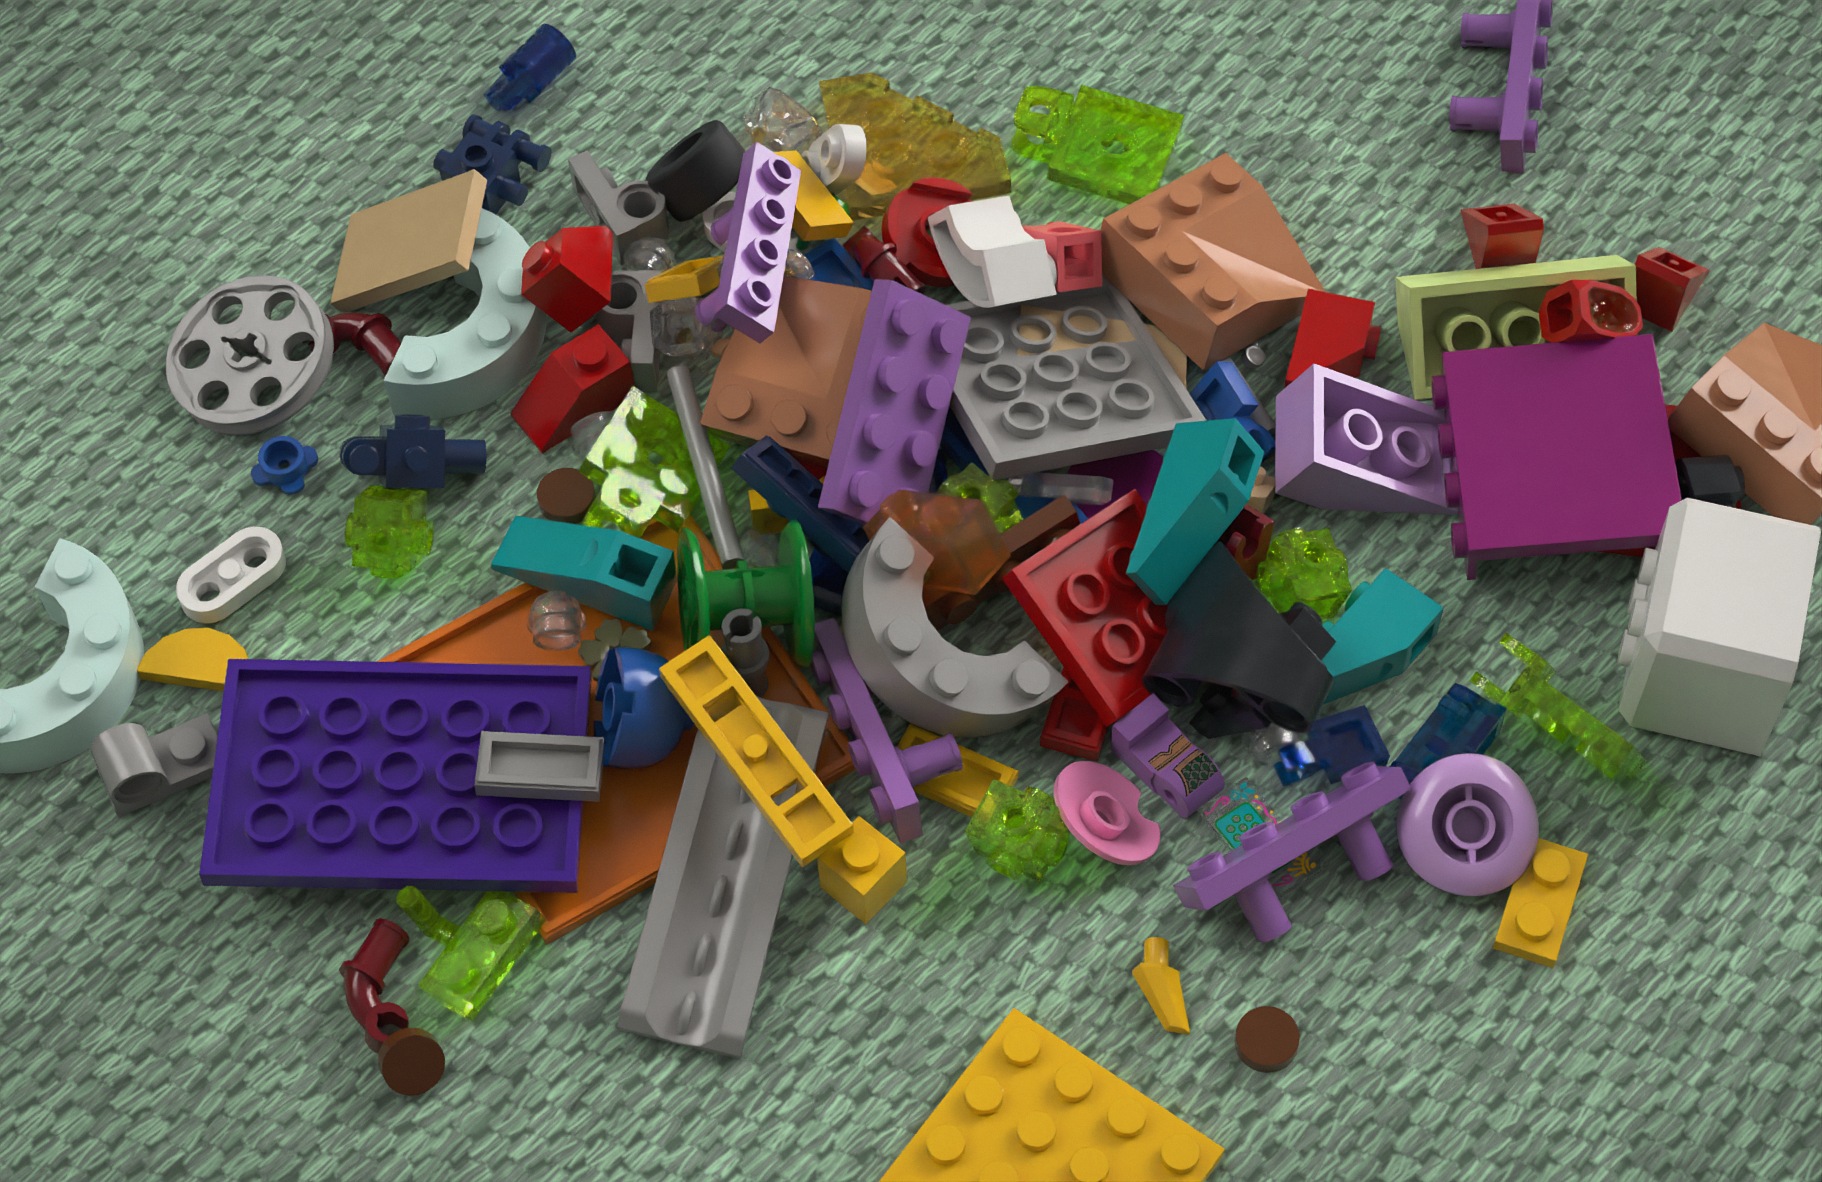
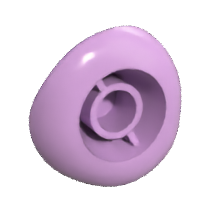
[1396,753,1539,896]

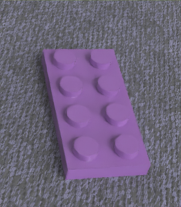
[818,279,971,540]

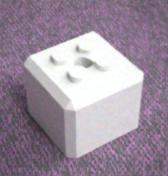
[1617,498,1821,757]

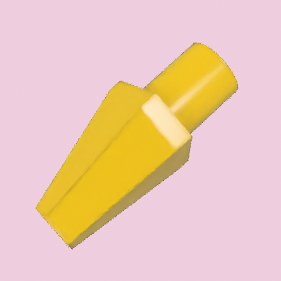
[1132,937,1190,1035]

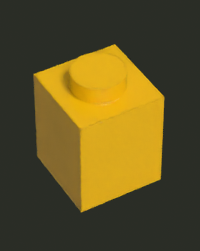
[817,816,907,924]

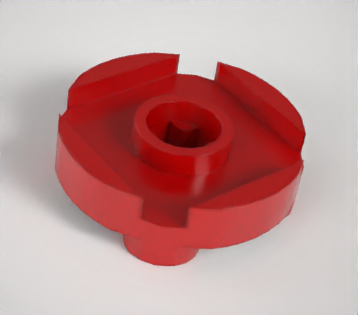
[881,177,973,287]

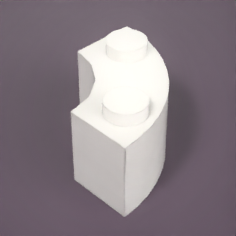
[928,195,1057,308]

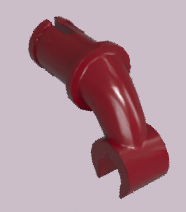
[842,226,927,295]
[303,313,402,376]
[339,918,410,1053]

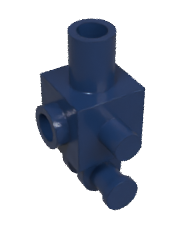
[433,114,552,215]
[339,414,487,488]

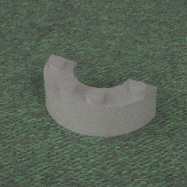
[841,517,1069,738]

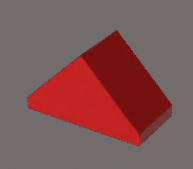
[1461,203,1544,269]
[1634,247,1710,332]

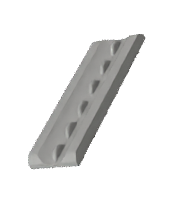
[617,696,830,1059]

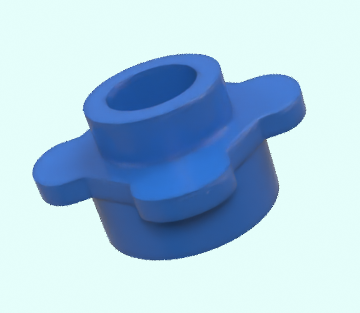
[251,436,318,495]

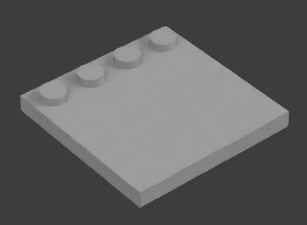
[946,277,1206,480]

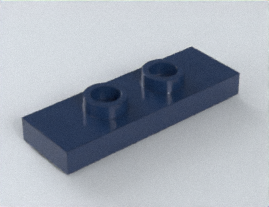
[731,435,876,574]

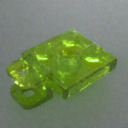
[1011,85,1185,205]
[578,386,730,538]
[1469,632,1647,780]

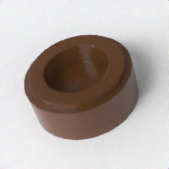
[537,468,596,524]
[1235,1006,1300,1073]
[378,1027,445,1096]

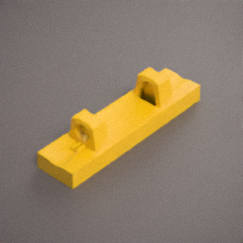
[659,635,854,868]

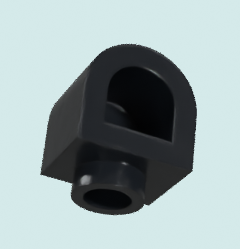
[1675,455,1745,508]

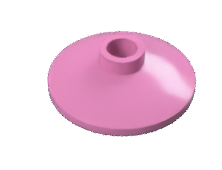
[1053,761,1160,865]

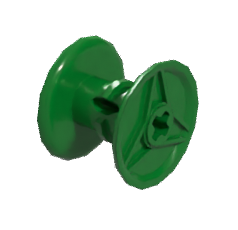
[677,519,815,668]

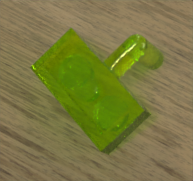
[396,886,546,1022]

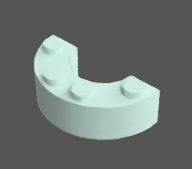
[384,208,546,419]
[0,538,144,774]

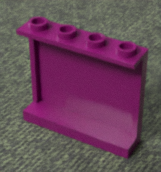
[1431,334,1682,580]

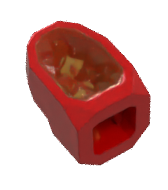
[1539,280,1643,343]

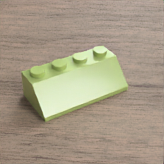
[1395,255,1638,400]

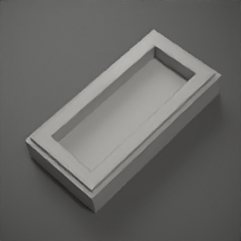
[475,731,605,802]

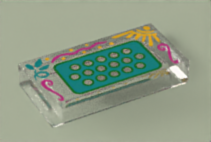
[1196,777,1321,901]

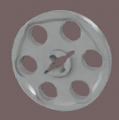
[166,275,334,435]

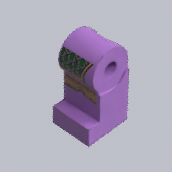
[1110,693,1225,819]

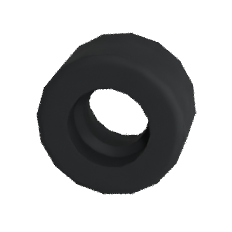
[645,120,745,222]

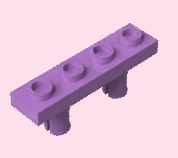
[1449,0,1553,174]
[695,142,801,344]
[810,617,963,844]
[1173,762,1412,942]

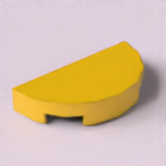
[137,628,248,692]

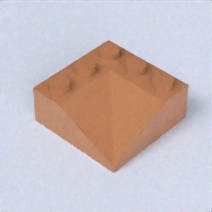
[1101,153,1325,371]
[700,276,872,468]
[1668,323,1822,525]

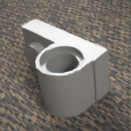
[568,150,669,266]
[596,270,665,392]
[91,713,218,817]

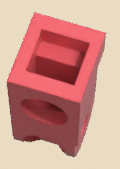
[1022,221,1102,292]

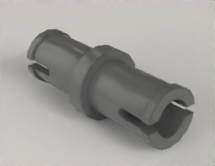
[721,609,770,698]

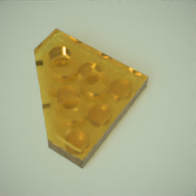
[819,72,1011,221]

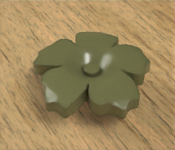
[578,618,652,682]

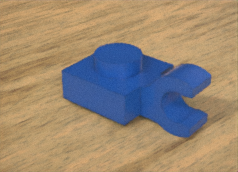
[1189,361,1276,462]

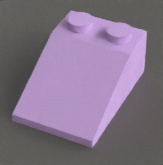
[1275,364,1458,515]

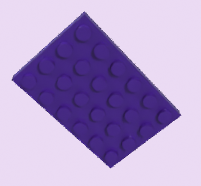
[199,659,592,893]

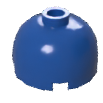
[594,647,694,769]

